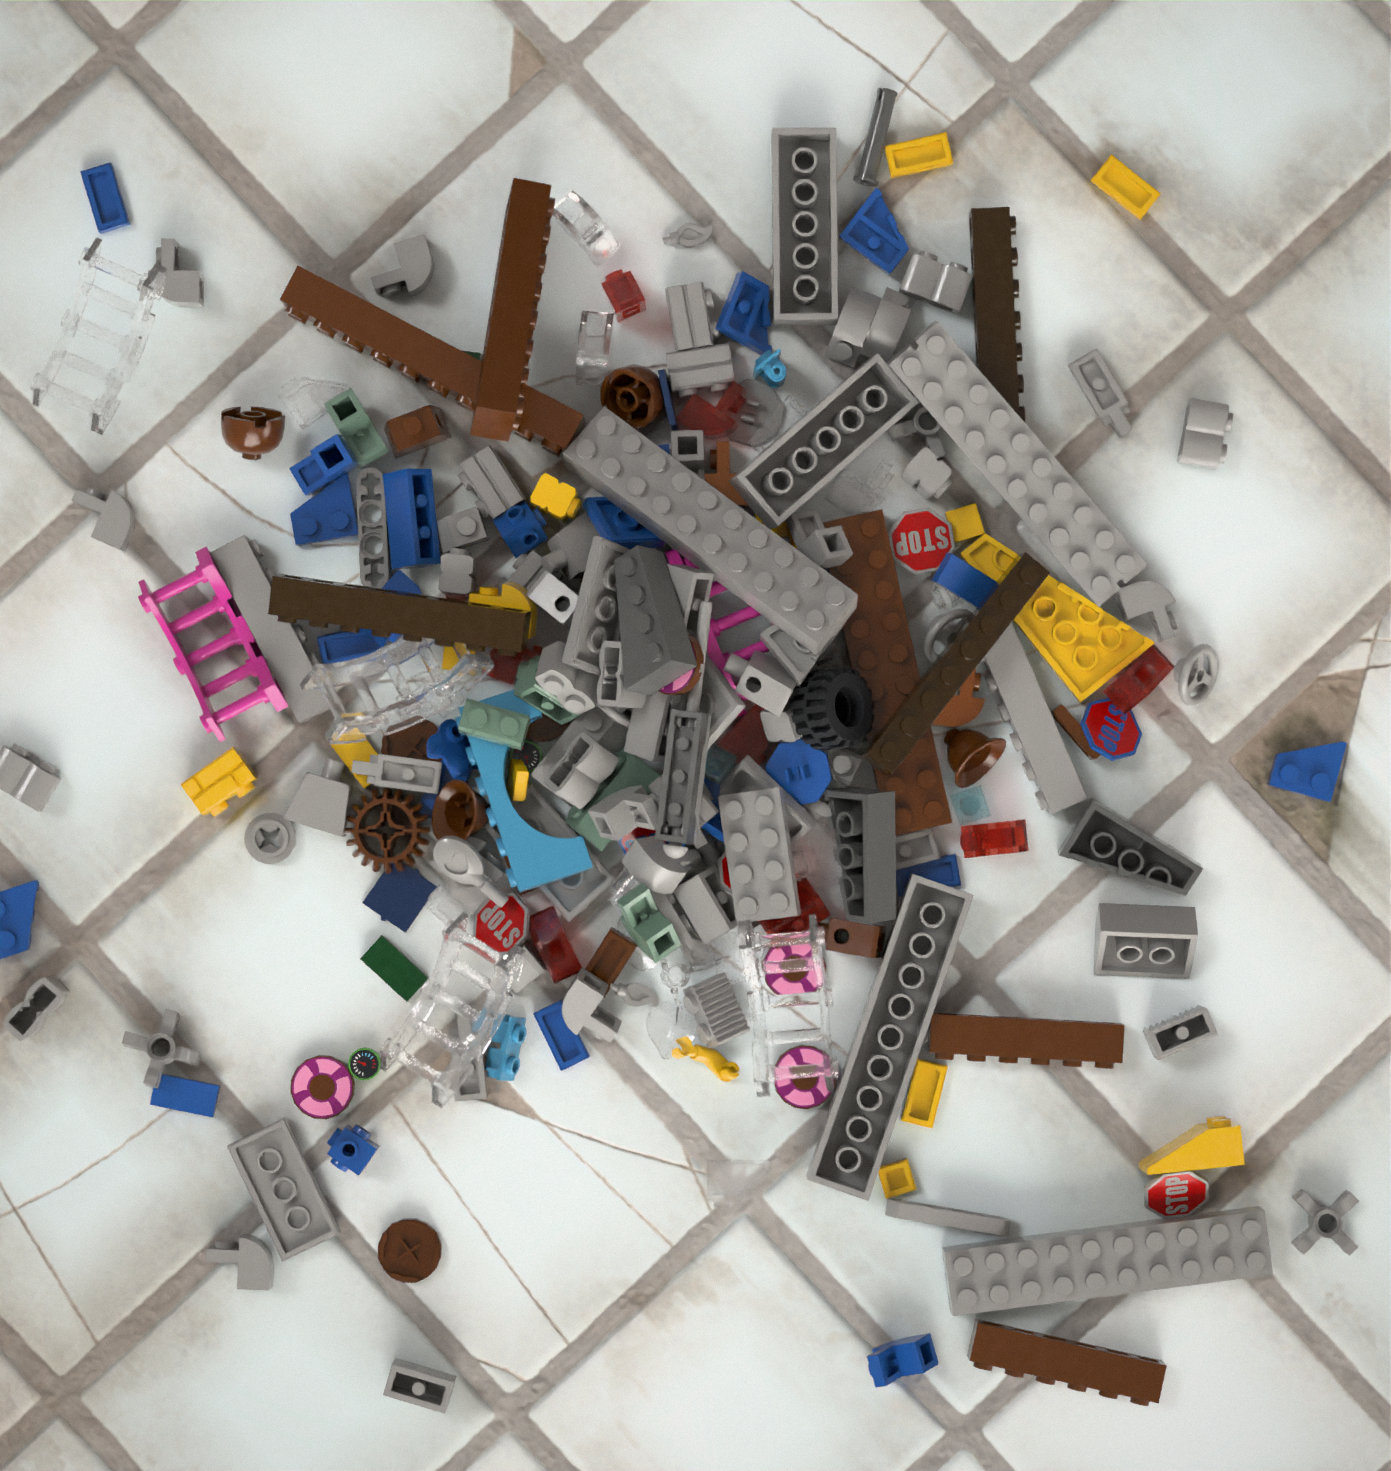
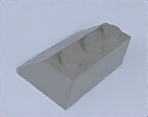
[531,705,628,807]
[1094,903,1198,979]

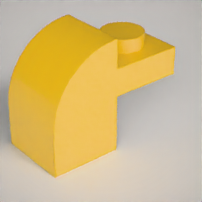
[469,581,537,639]

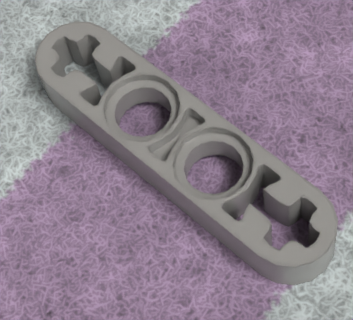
[356,467,390,588]
[885,1198,1011,1236]

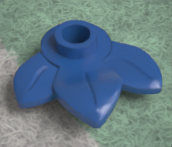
[426,719,479,779]

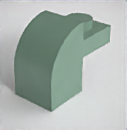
[324,388,389,468]
[617,883,681,963]

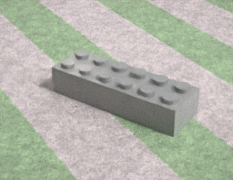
[771,128,838,326]
[728,353,919,530]

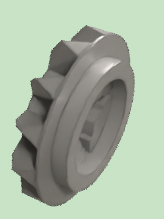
[244,813,296,864]

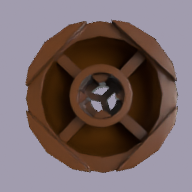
[600,364,665,430]
[221,406,285,460]

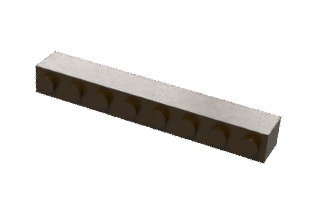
[969,207,1025,422]
[860,552,1050,776]
[268,574,532,656]

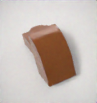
[704,441,750,508]
[931,668,985,728]

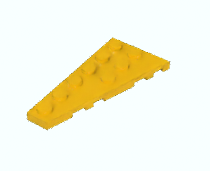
[960,533,1155,703]

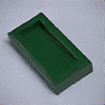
[360,935,429,1002]

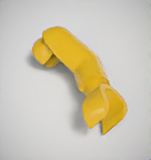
[672,1036,740,1082]

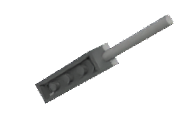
[655,601,713,859]

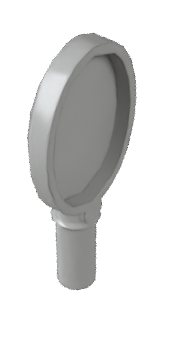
[433,836,509,908]

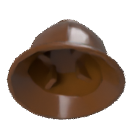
[944,728,1006,788]
[431,780,491,840]

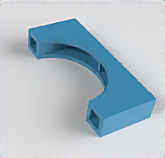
[455,689,593,893]

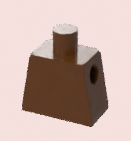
[384,405,452,459]
[810,918,887,958]

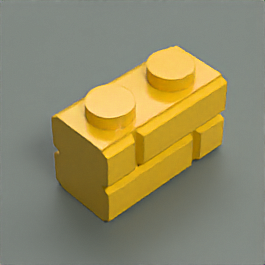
[530,473,582,523]
[181,747,258,817]

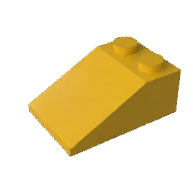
[1138,1116,1245,1175]

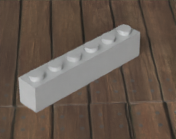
[210,535,337,724]
[624,563,714,762]
[979,622,1088,814]

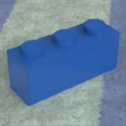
[382,468,441,569]

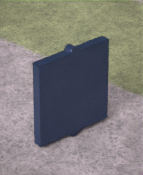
[658,369,680,431]
[362,863,437,933]

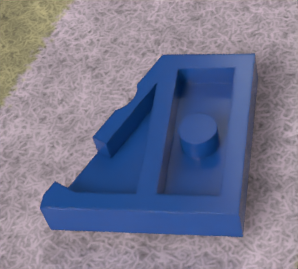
[839,187,909,276]
[290,474,358,546]
[1267,742,1347,802]

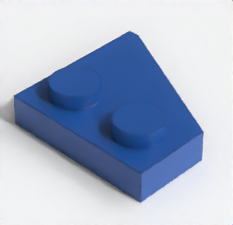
[715,271,772,355]
[0,880,39,959]

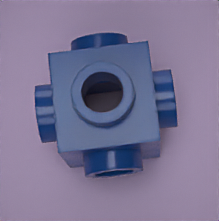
[492,500,548,559]
[327,1124,380,1176]

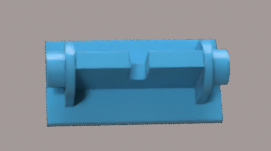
[753,349,786,388]
[485,1013,526,1081]

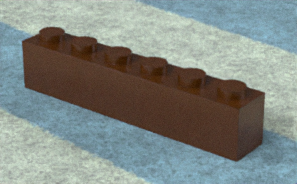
[927,1013,1124,1069]
[967,1318,1167,1406]

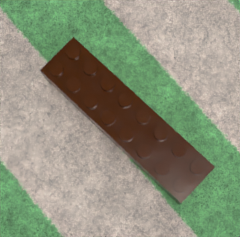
[470,178,555,442]

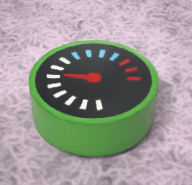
[510,741,542,773]
[348,1047,381,1080]

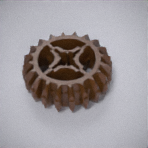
[345,787,432,874]

